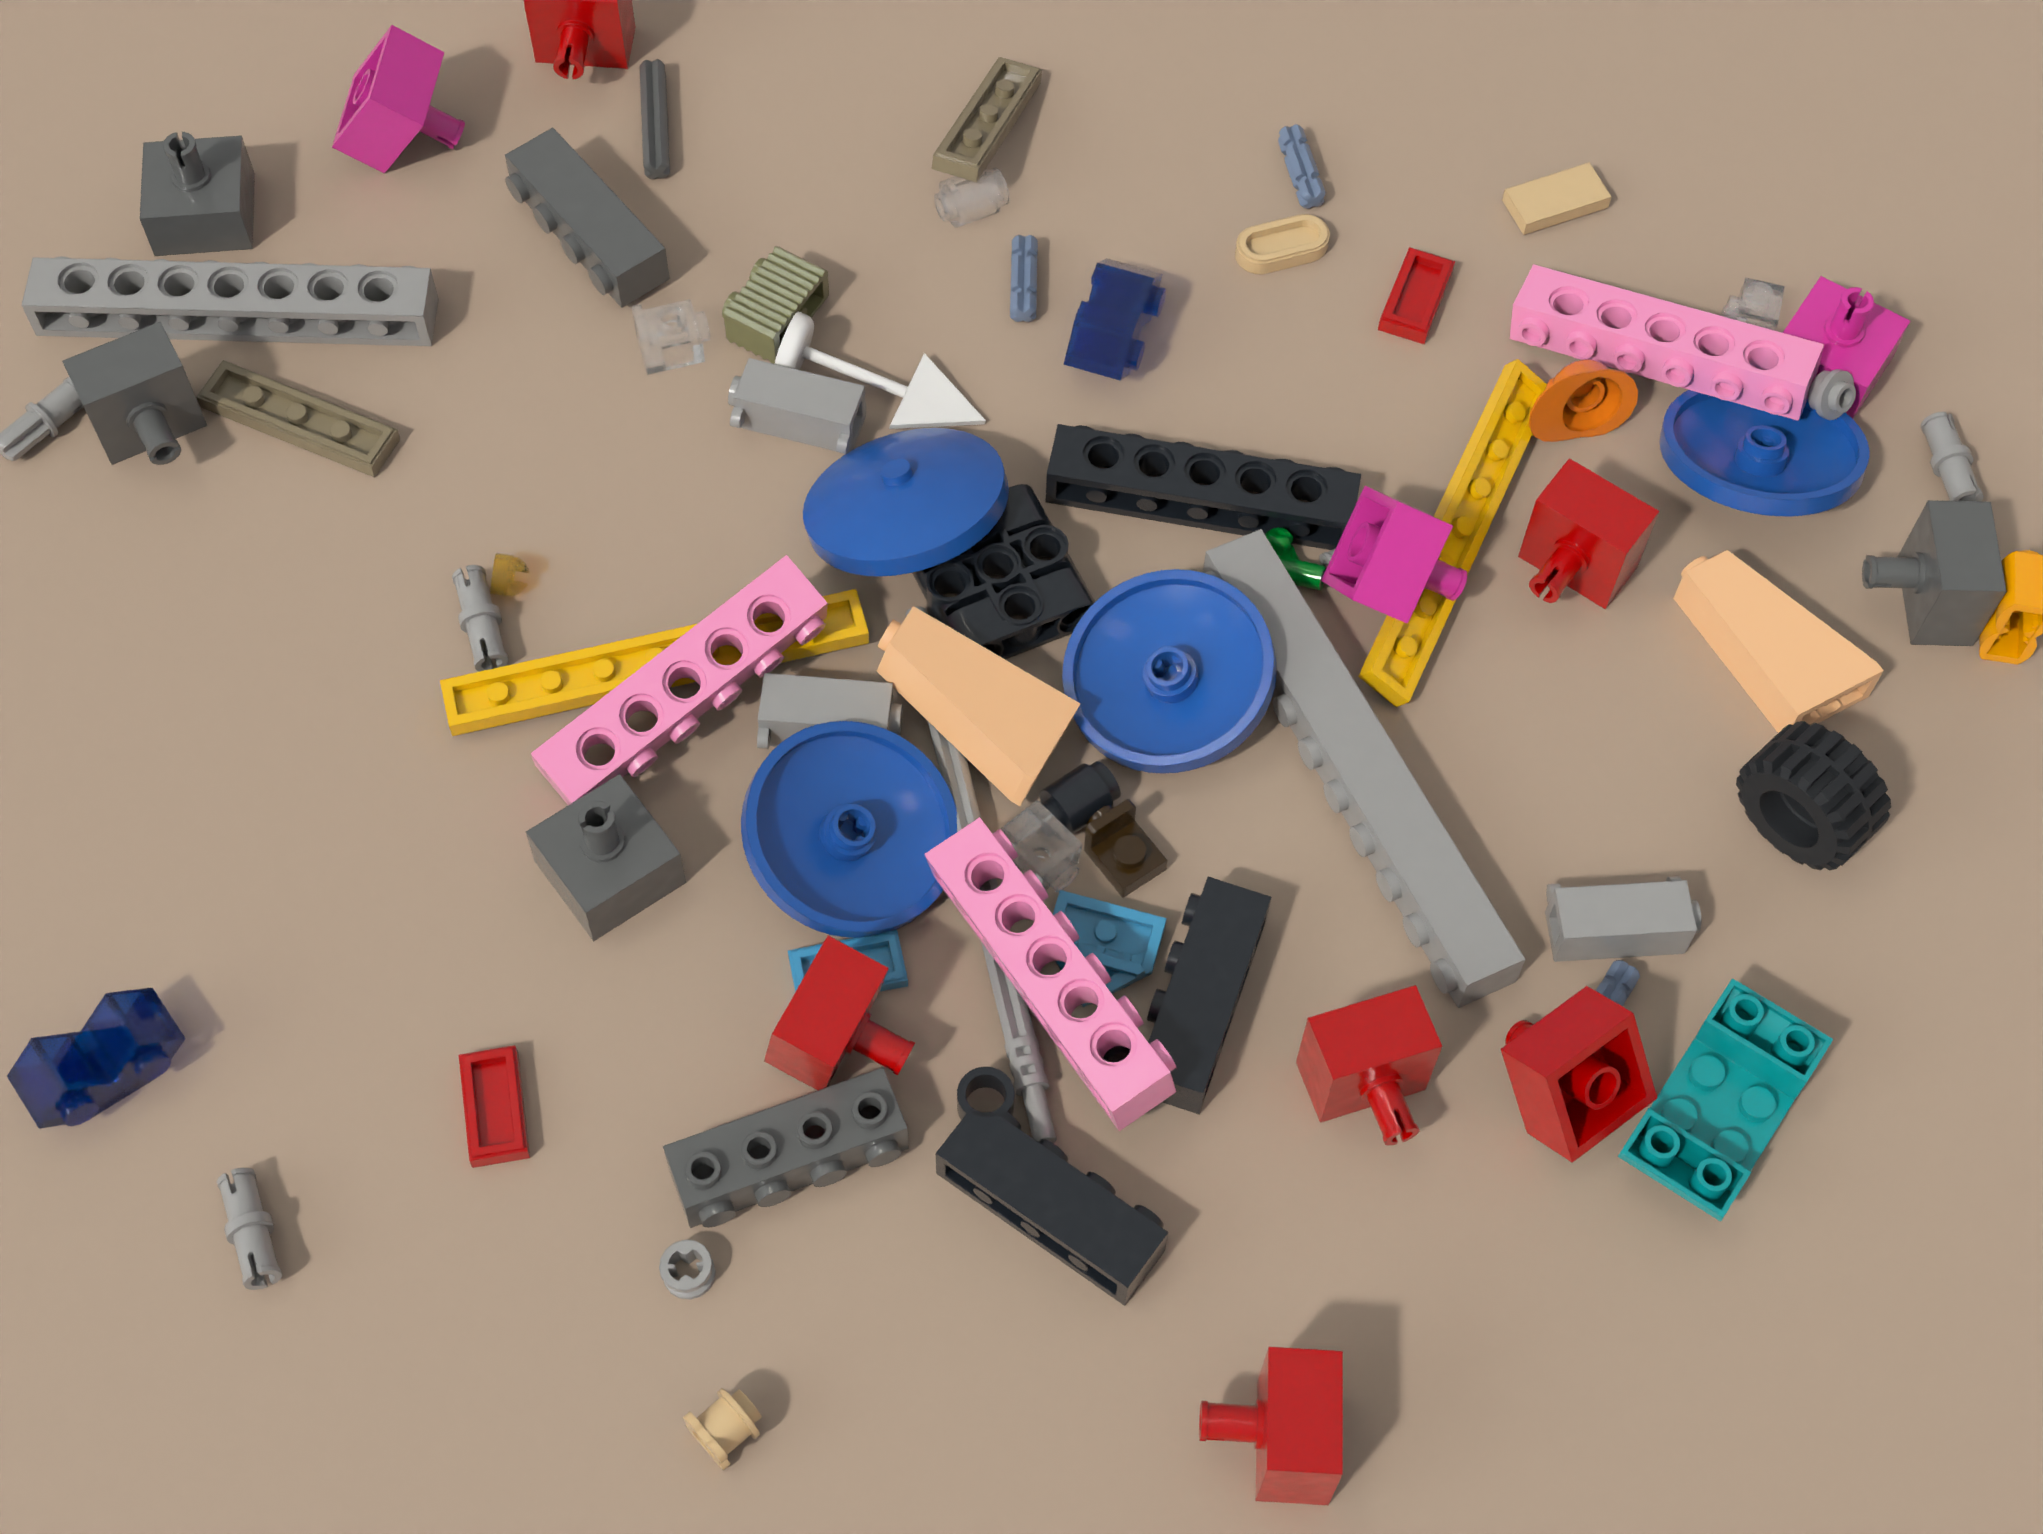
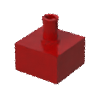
[523,0,636,79]
[1518,458,1659,610]
[764,935,915,1090]
[1296,985,1442,1146]
[1500,986,1657,1163]
[1199,1347,1343,1505]

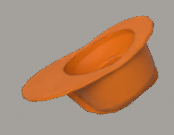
[1529,359,1638,442]

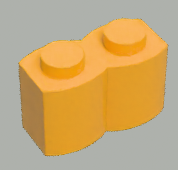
[1979,550,2043,665]

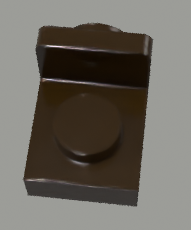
[1084,799,1168,898]

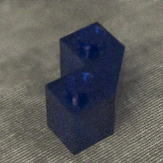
[1063,258,1166,381]
[7,987,186,1129]

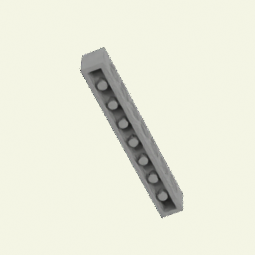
[22,256,439,346]

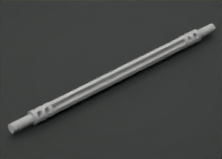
[906,606,1057,1143]

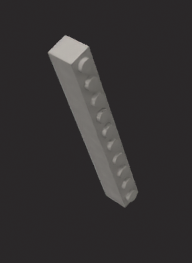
[1203,529,1526,1008]

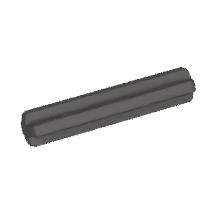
[639,59,670,179]

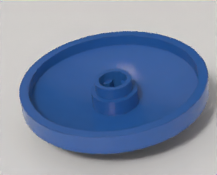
[1659,390,1870,517]
[803,428,1009,577]
[1062,569,1277,774]
[741,721,957,938]

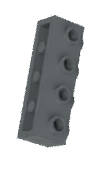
[505,127,670,308]
[663,1068,909,1228]

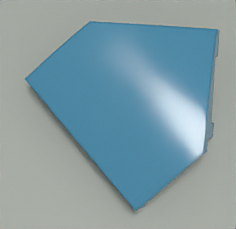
[1053,890,1167,1007]

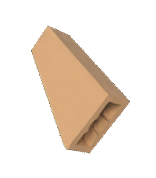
[1673,550,1884,733]
[877,606,1080,806]

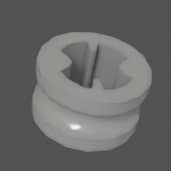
[659,1240,716,1300]

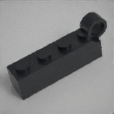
[1103,876,1272,1114]
[935,1067,1169,1306]

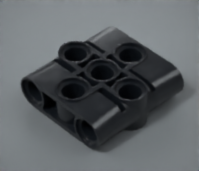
[912,484,1095,660]

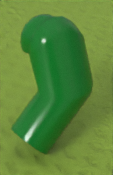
[1265,528,1327,591]

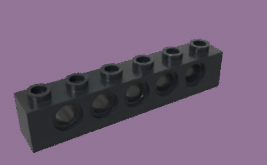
[1045,424,1361,550]

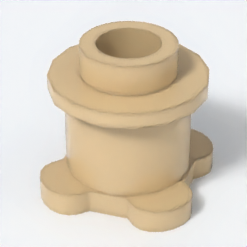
[682,1388,762,1471]

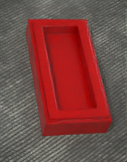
[1378,247,1455,344]
[459,1045,530,1168]

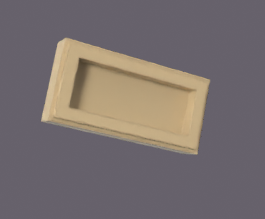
[1502,162,1612,235]

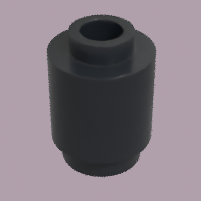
[1037,761,1121,837]

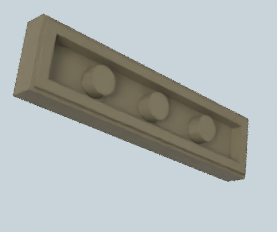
[932,57,1042,183]
[196,360,400,477]

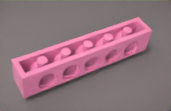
[1510,264,1824,421]
[531,555,828,805]
[924,817,1176,1131]

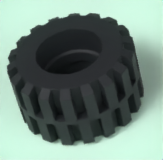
[1736,721,1891,871]

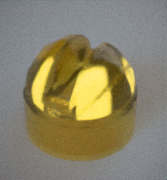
[490,553,529,596]

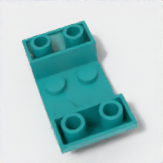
[1618,978,1833,1222]

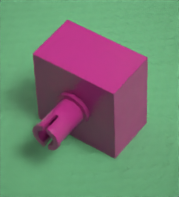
[332,25,465,174]
[1783,276,1910,419]
[1321,486,1467,624]

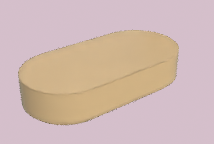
[1235,214,1330,274]

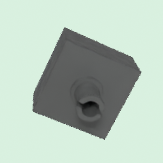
[140,132,255,256]
[62,321,207,465]
[1862,500,2006,646]
[526,774,686,942]

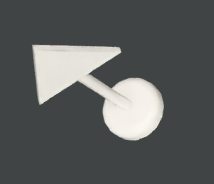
[774,311,986,429]

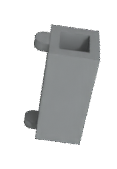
[728,358,866,454]
[757,673,903,749]
[1545,876,1702,962]

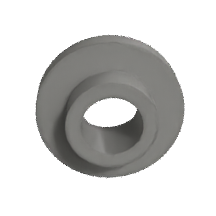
[1808,369,1856,420]

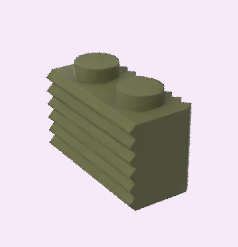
[722,246,829,364]

